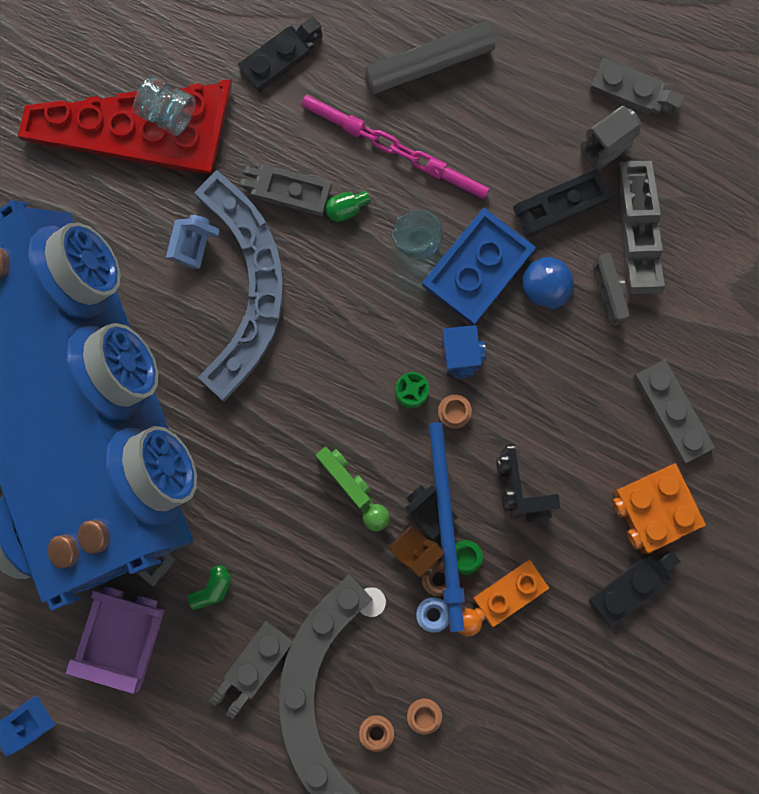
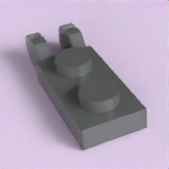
[209,621,293,720]

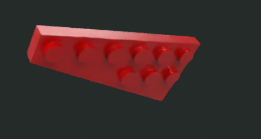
[18,79,232,176]

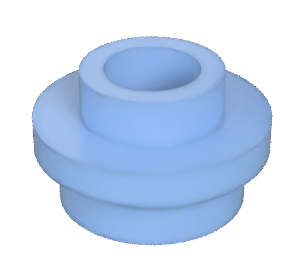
[416,597,450,632]

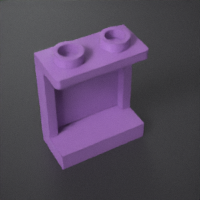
[66,586,165,694]

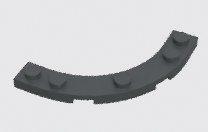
[279,574,373,794]

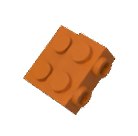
[612,463,706,554]

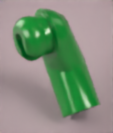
[188,565,231,610]

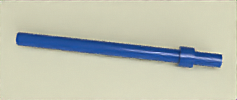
[429,422,465,632]

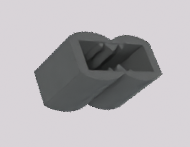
[581,106,641,170]

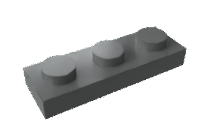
[633,359,715,464]

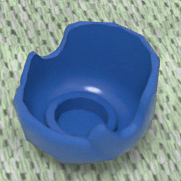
[523,257,574,310]

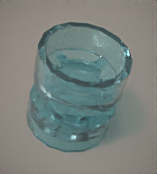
[133,75,196,136]

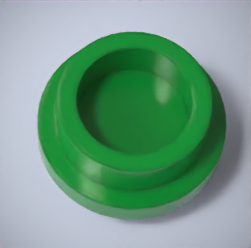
[455,540,483,575]

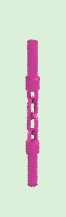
[301,95,490,200]

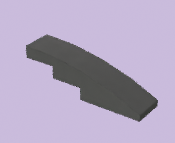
[618,161,665,294]

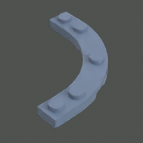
[194,170,283,402]

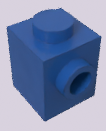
[441,325,486,378]

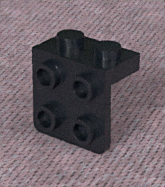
[496,443,561,523]

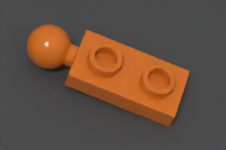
[458,560,549,637]

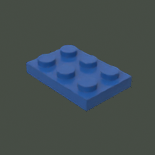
[421,207,536,326]

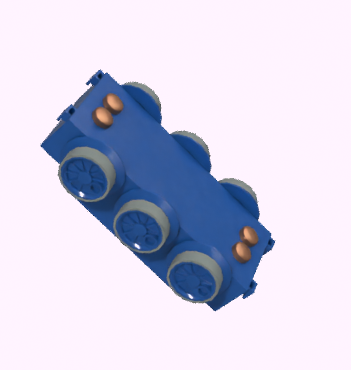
[0,200,197,611]

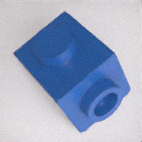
[0,696,56,757]

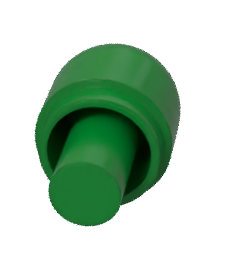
[325,191,371,222]

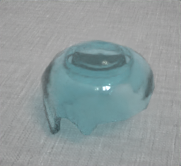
[391,210,443,260]

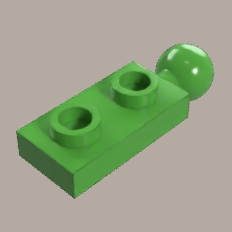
[315,446,390,531]

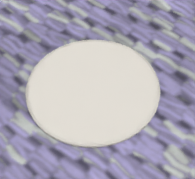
[360,587,386,617]

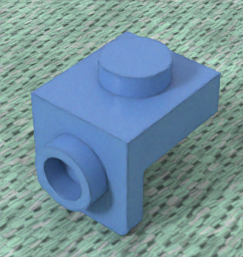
[166,215,220,269]

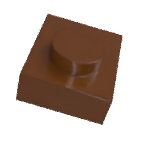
[389,526,445,577]

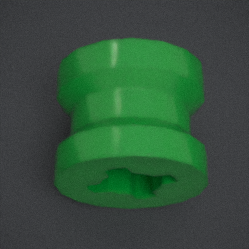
[395,372,429,409]

